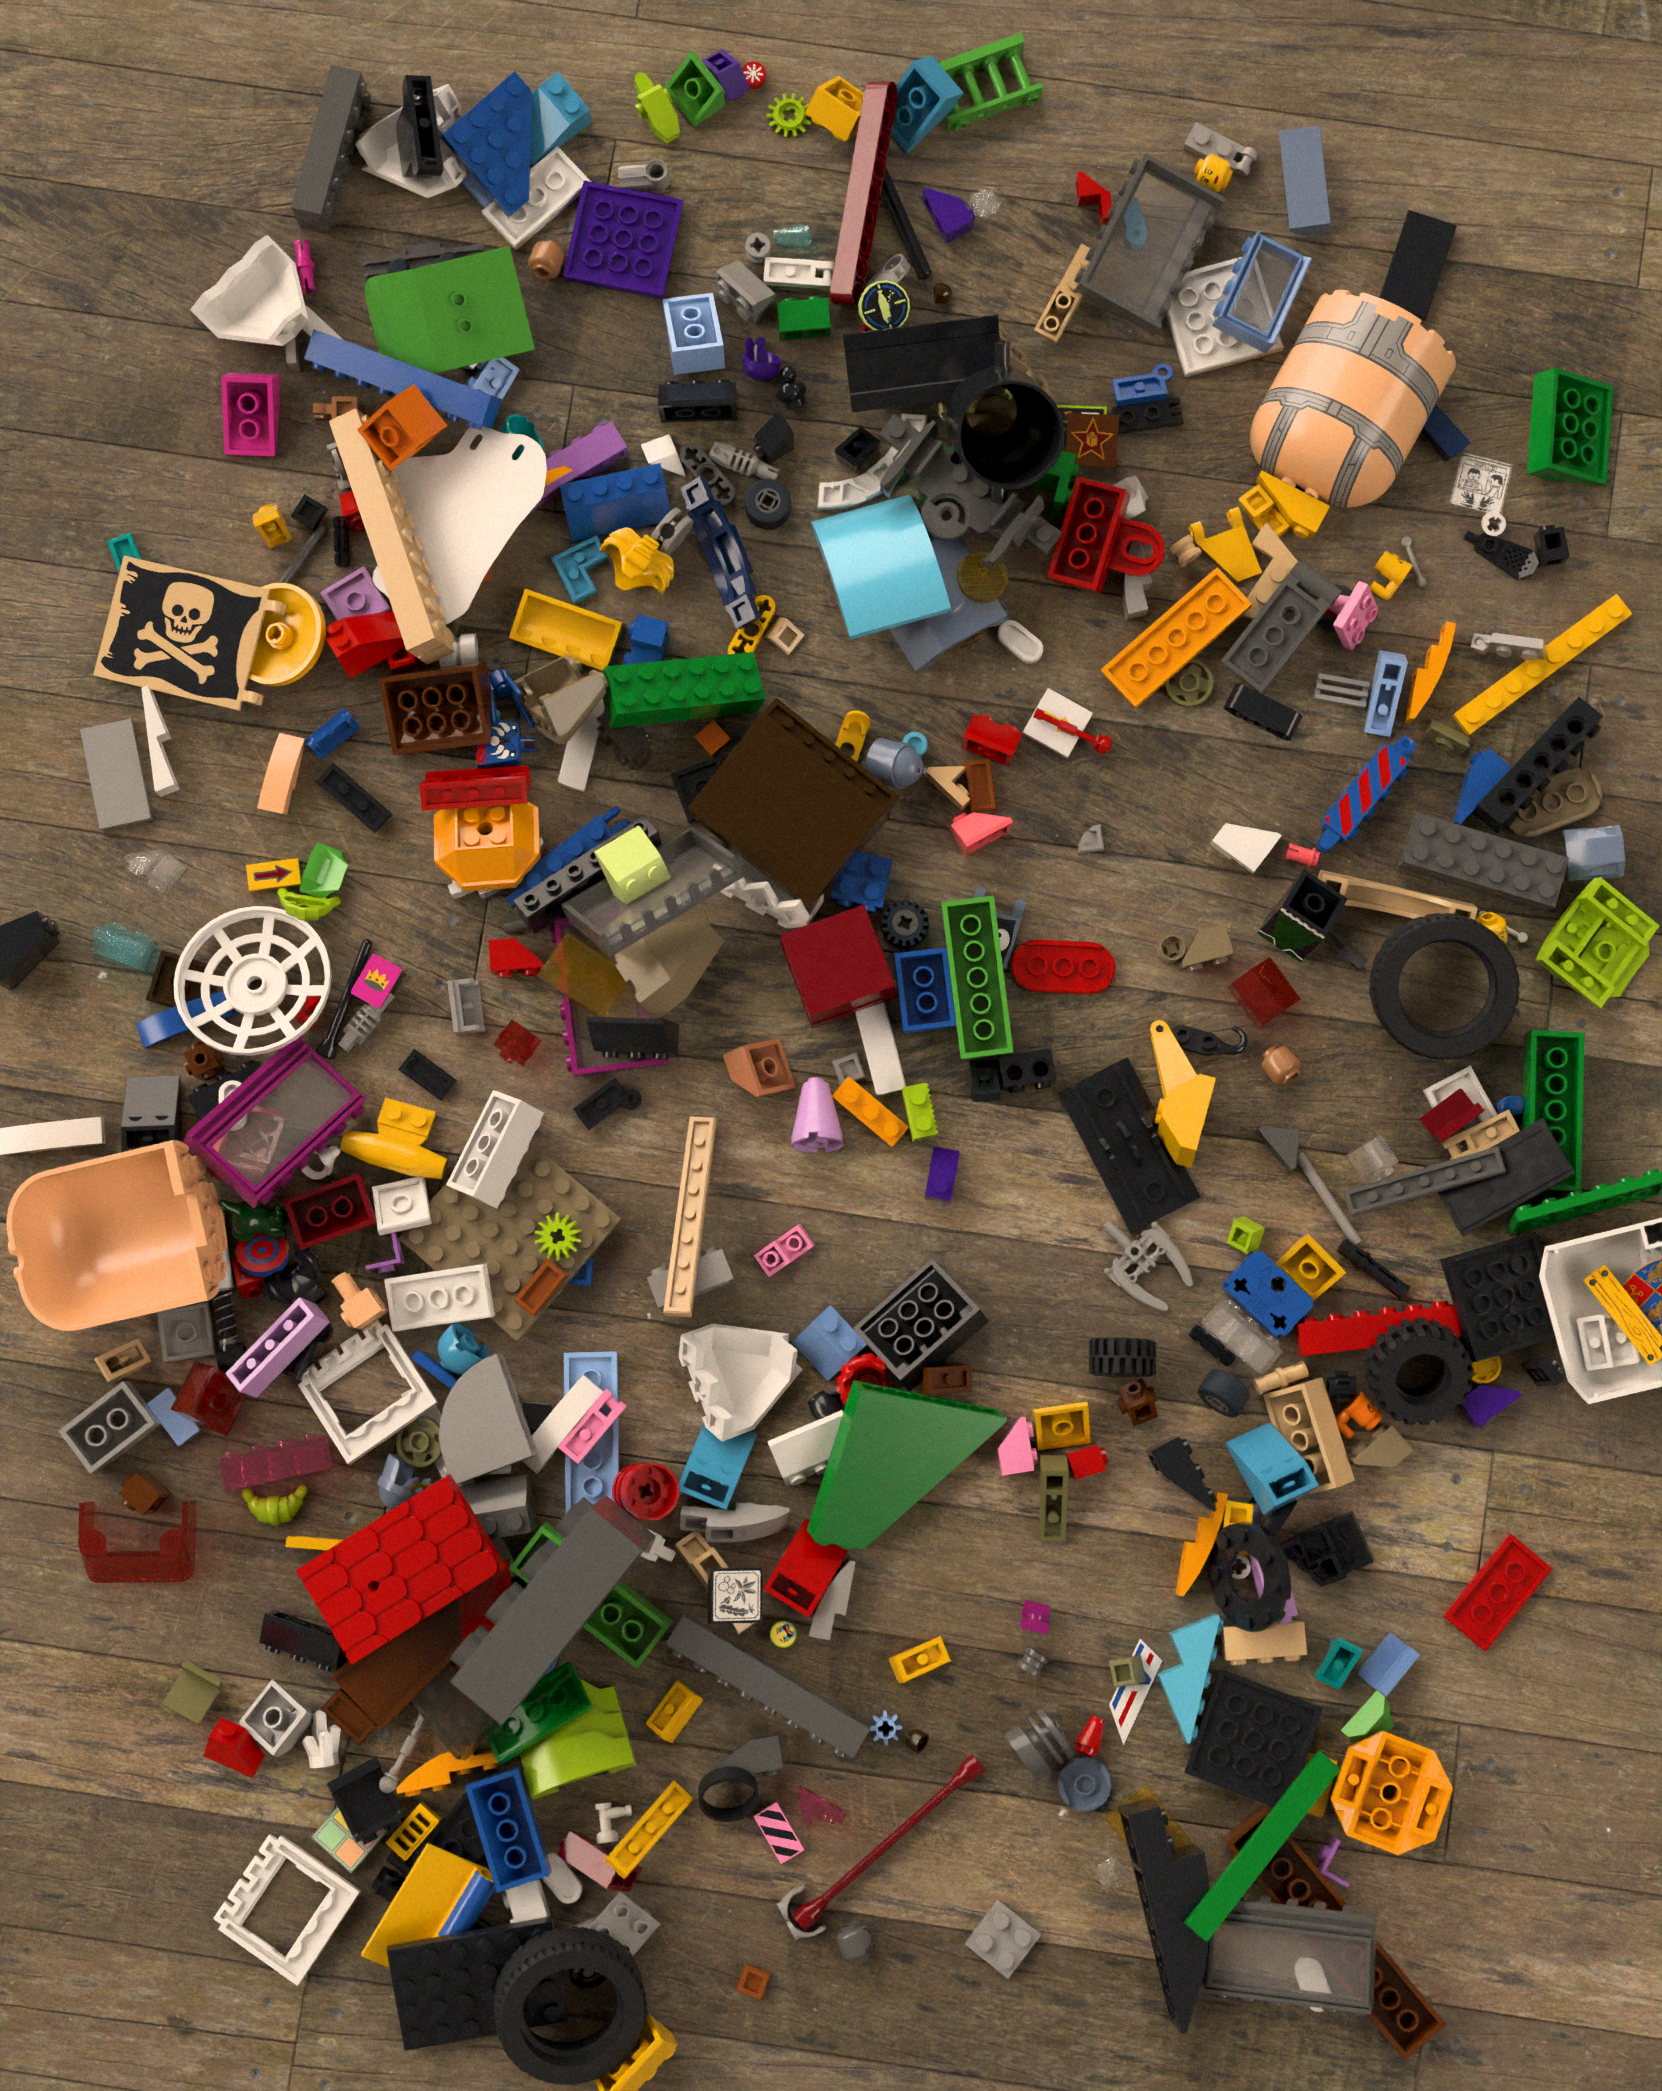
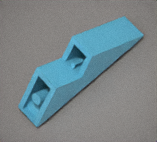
[1157,1613,1224,1744]

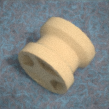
[1169,535,1202,567]

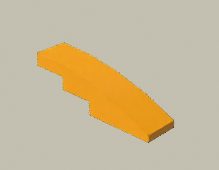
[1405,622,1456,725]
[1175,1492,1228,1596]

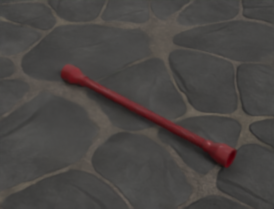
[792,1754,986,1931]

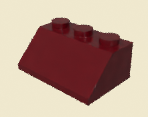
[283,1173,377,1250]

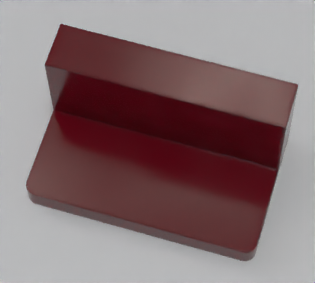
[1419,1089,1485,1144]

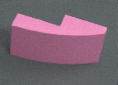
[754,1224,815,1277]

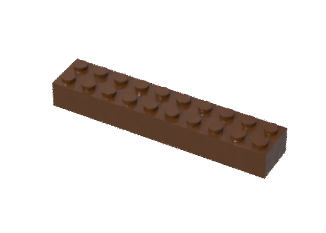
[1222,1804,1447,2061]

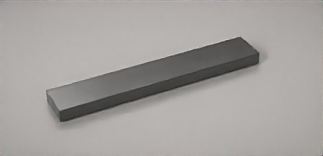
[1343,1146,1506,1217]

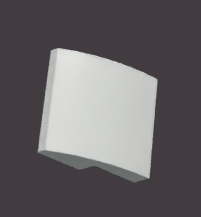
[1576,1313,1640,1371]

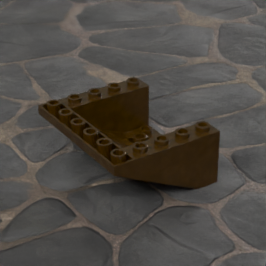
[686,698,899,910]

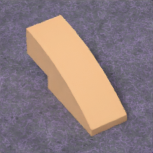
[257,733,306,815]

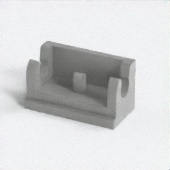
[447,978,485,1036]

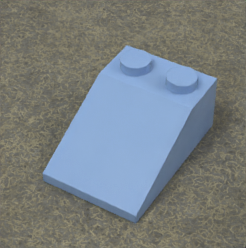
[662,293,725,375]

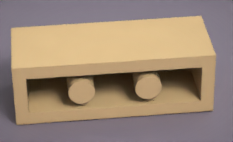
[1221,1620,1307,1665]

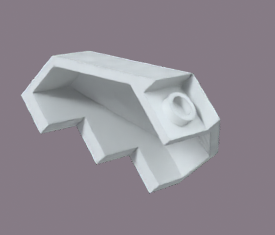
[355,84,467,198]
[190,235,309,346]
[714,847,824,929]
[679,1324,803,1442]

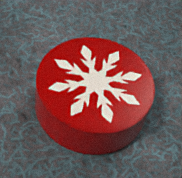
[742,61,766,89]

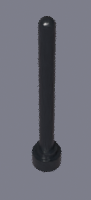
[315,939,372,1060]

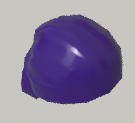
[742,336,781,382]

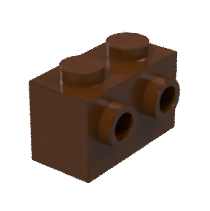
[118,1472,172,1515]

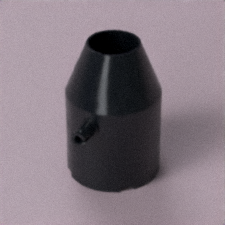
[946,341,1065,503]

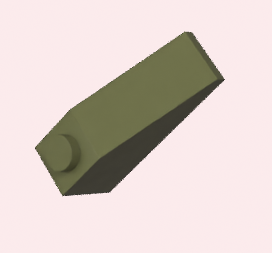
[1039,1455,1069,1542]

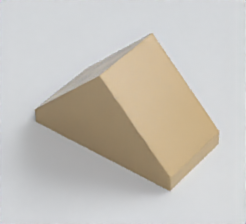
[94,1338,151,1383]

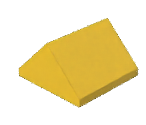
[1275,1234,1346,1301]
[1032,1402,1091,1451]

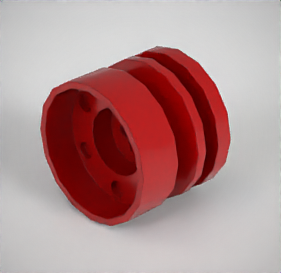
[612,1463,679,1520]

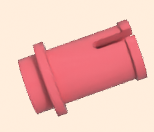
[1285,843,1320,868]

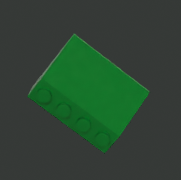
[1527,368,1614,486]

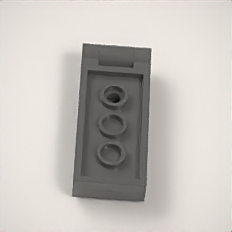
[1221,559,1342,694]

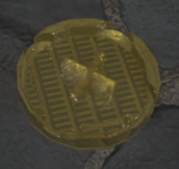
[956,551,1008,603]

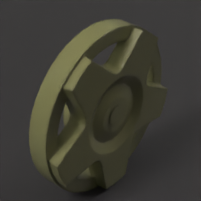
[1164,659,1213,707]
[396,1416,442,1467]

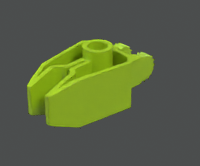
[634,72,680,144]

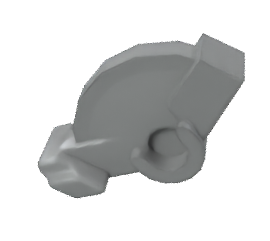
[327,442,351,490]

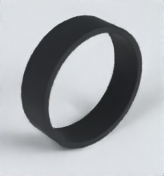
[698,1766,759,1822]

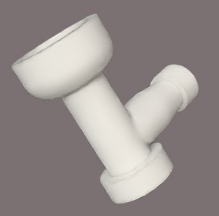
[595,1802,632,1844]

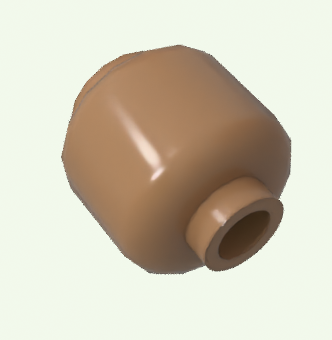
[528,240,565,280]
[1261,1046,1301,1086]

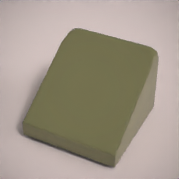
[1109,1655,1146,1688]

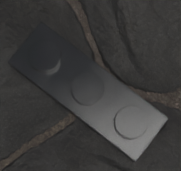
[316,762,392,833]
[1521,1357,1564,1387]

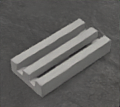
[1313,673,1370,709]

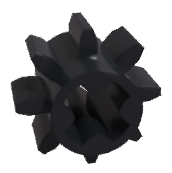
[1326,1371,1357,1402]

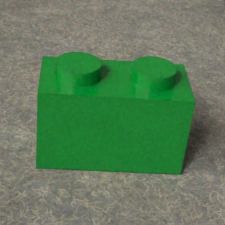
[777,296,831,341]

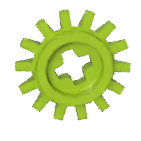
[767,93,811,137]
[534,1213,582,1261]

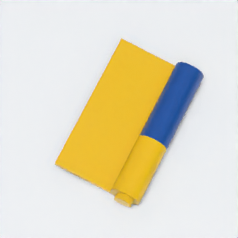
[361,1843,496,1968]

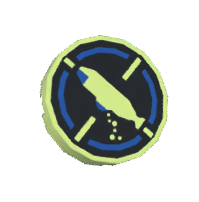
[858,280,910,330]

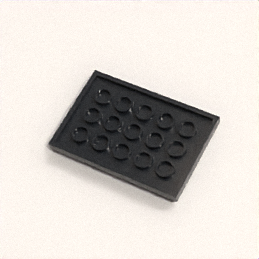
[387,1916,568,2051]

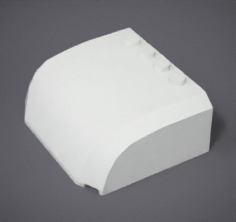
[1539,1218,1662,1404]

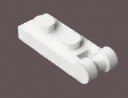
[764,257,835,291]

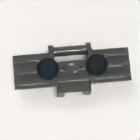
[362,242,485,284]

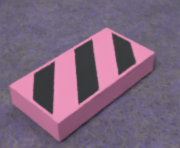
[753,1801,804,1864]

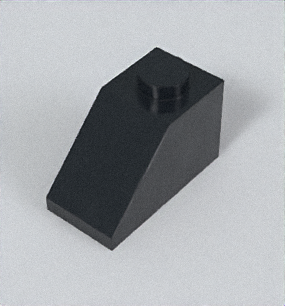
[753,411,794,464]

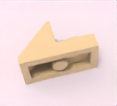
[925,766,970,811]

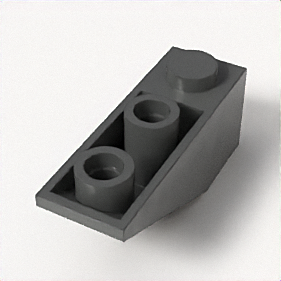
[702,1733,784,1785]

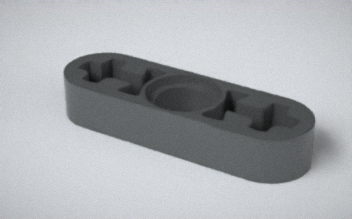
[680,443,735,508]

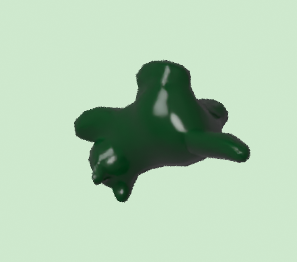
[218,1199,288,1242]

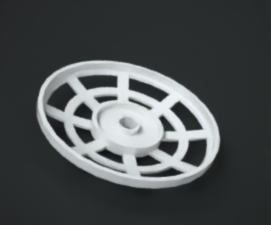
[174,906,332,1056]

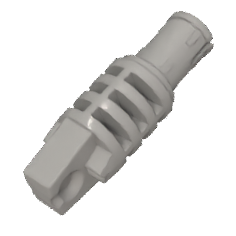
[709,442,780,480]
[338,992,395,1052]

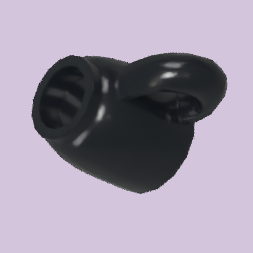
[808,1390,845,1421]

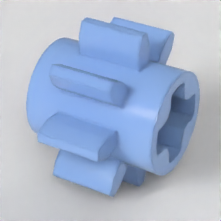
[870,1710,902,1745]

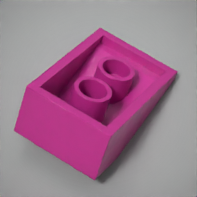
[221,373,280,456]

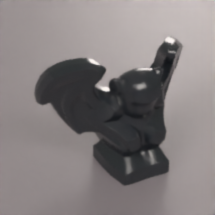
[262,1248,328,1305]

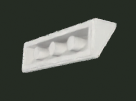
[558,699,605,792]
[855,1003,907,1096]

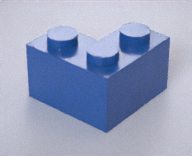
[623,614,671,665]

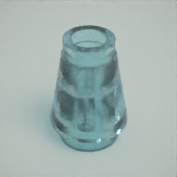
[774,222,812,249]

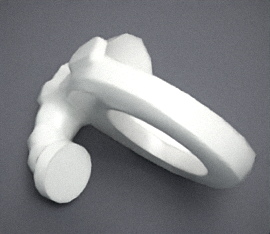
[302,1146,341,1180]

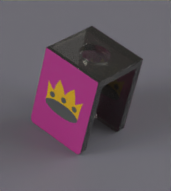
[351,953,407,1013]

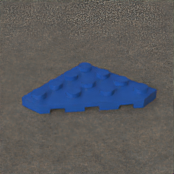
[440,71,532,218]

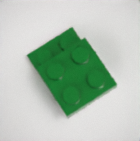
[1030,451,1079,519]

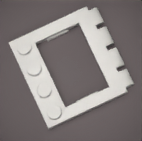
[298,1319,439,1465]
[214,1834,361,1986]

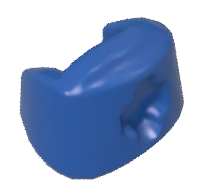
[1496,1095,1525,1115]

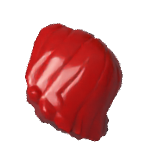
[836,1353,892,1405]

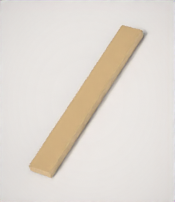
[663,1116,717,1317]

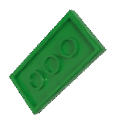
[477,1661,594,1765]

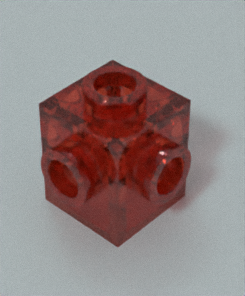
[493,1020,541,1066]

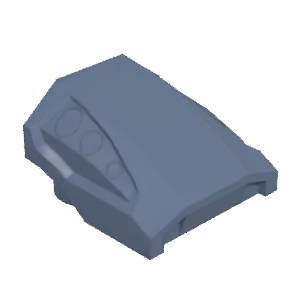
[1562,825,1625,883]

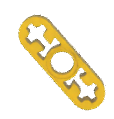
[728,595,776,655]

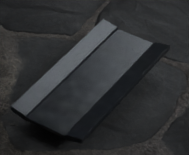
[843,314,1005,413]
[1057,1057,1200,1233]

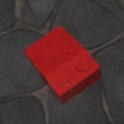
[325,611,405,679]

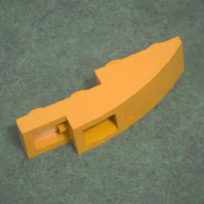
[396,1742,500,1797]

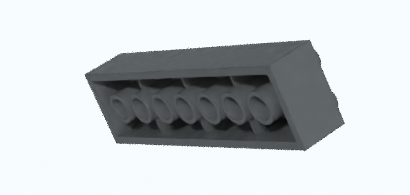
[666,1612,870,1759]

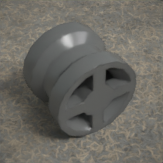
[1016,1646,1050,1678]

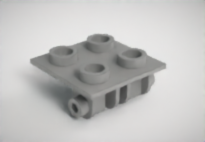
[588,1891,660,1956]

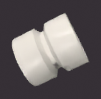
[439,633,479,667]

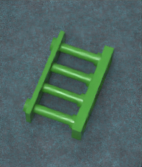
[939,33,1043,132]

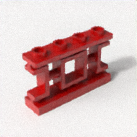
[419,765,531,811]

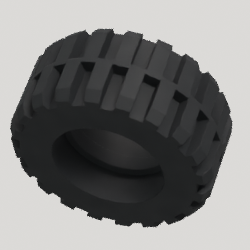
[1364,1317,1474,1426]

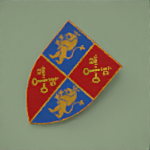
[1622,1258,1662,1330]

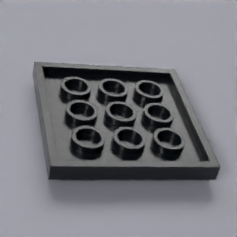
[1440,1232,1555,1363]
[1184,1669,1323,1807]

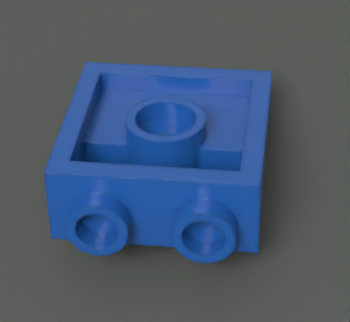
[831,852,893,914]

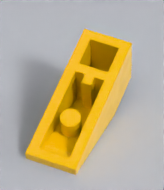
[1256,470,1330,540]
[253,504,293,549]

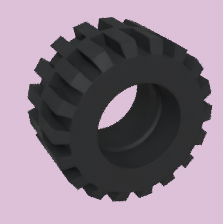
[1089,1338,1156,1377]

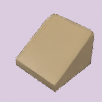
[765,617,804,655]

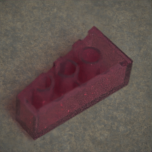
[217,1433,333,1492]

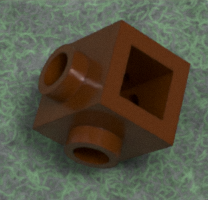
[183,1041,224,1081]
[1117,1378,1158,1427]

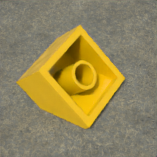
[805,75,864,142]

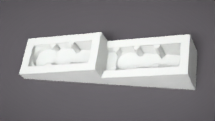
[141,686,180,797]

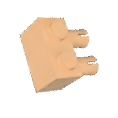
[331,1272,389,1329]

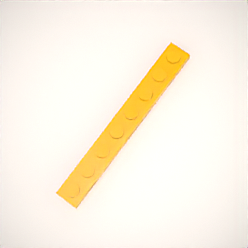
[1452,594,1632,736]

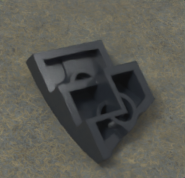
[1279,1511,1375,1587]

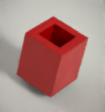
[1065,1444,1109,1480]

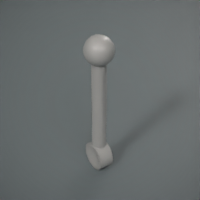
[1401,536,1426,587]

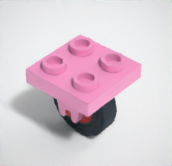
[1318,581,1378,651]

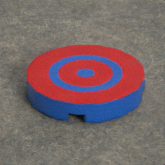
[235,1233,290,1277]

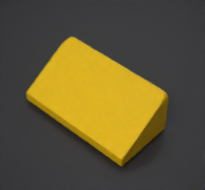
[645,1680,703,1743]

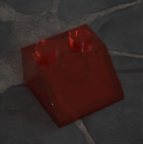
[1227,957,1301,1030]
[170,1361,248,1436]

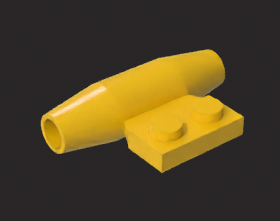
[340,1098,448,1179]

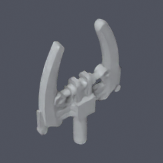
[1103,1219,1193,1311]

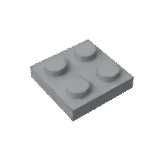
[965,1899,1041,1979]

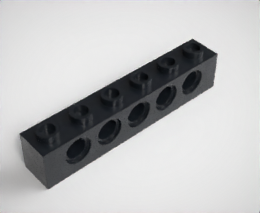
[1473,697,1603,833]
[513,815,662,934]

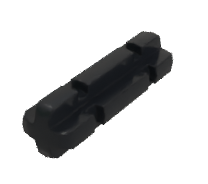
[333,516,349,567]
[1188,1325,1236,1366]

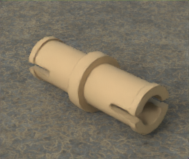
[1253,1361,1309,1395]

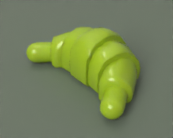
[277,887,341,923]
[242,1485,308,1526]

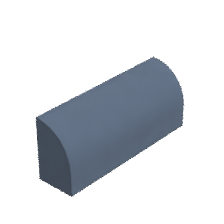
[1279,126,1331,235]

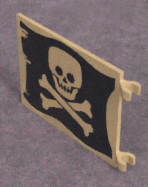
[93,556,287,711]

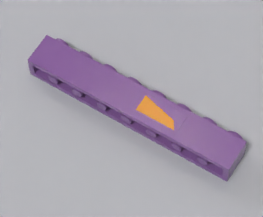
[530,421,629,513]

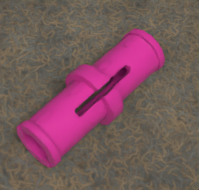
[294,239,316,294]

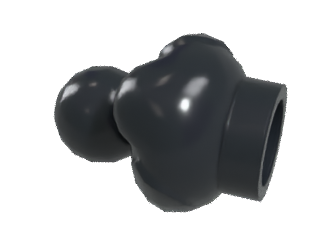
[776,366,807,411]

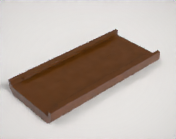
[331,1598,463,1730]

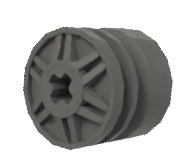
[1004,1707,1074,1782]

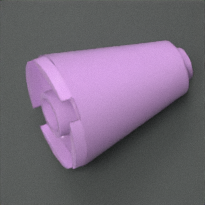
[791,1077,844,1153]

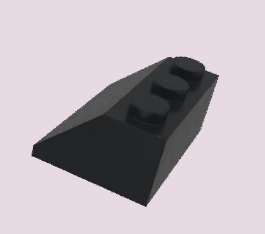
[658,379,737,423]
[587,1017,679,1060]
[259,1610,345,1672]

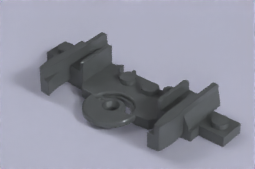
[879,414,1062,570]

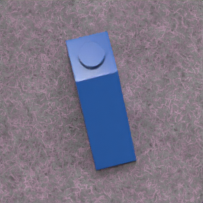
[1452,748,1511,825]

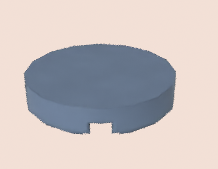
[1057,1756,1112,1812]

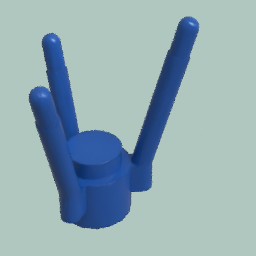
[489,670,535,728]

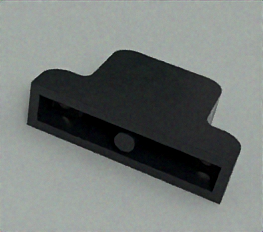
[396,75,443,178]

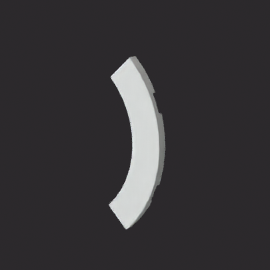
[818,414,927,510]

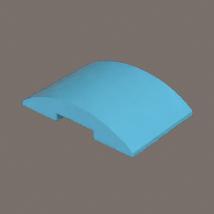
[811,495,951,640]

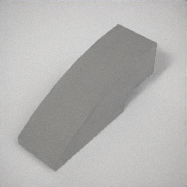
[1122,542,1152,621]
[809,1559,856,1640]

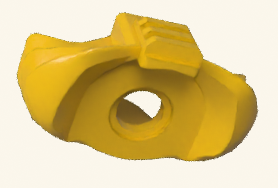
[599,527,674,595]

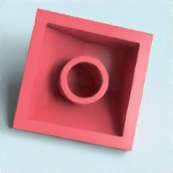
[950,812,1013,857]

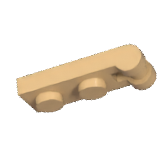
[1441,1109,1520,1160]

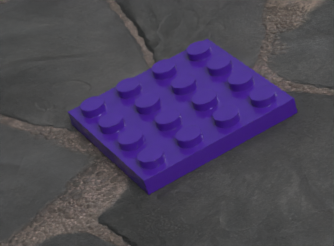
[563,181,684,299]

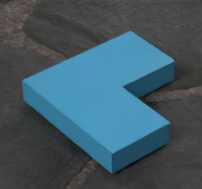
[551,535,609,605]

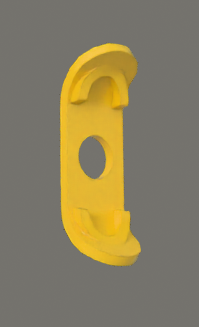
[835,710,871,762]

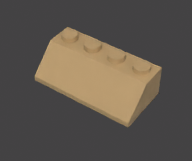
[1263,1377,1355,1495]

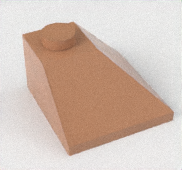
[723,1038,796,1097]

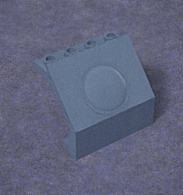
[890,536,1011,671]

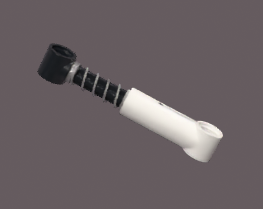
[213,1199,247,1373]

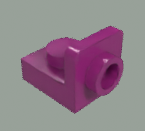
[1019,1600,1050,1634]

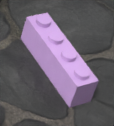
[225,1297,330,1398]

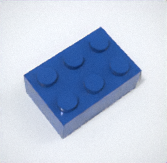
[894,947,956,1035]

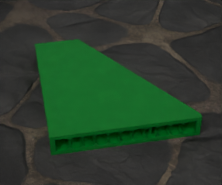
[807,1380,1007,1550]

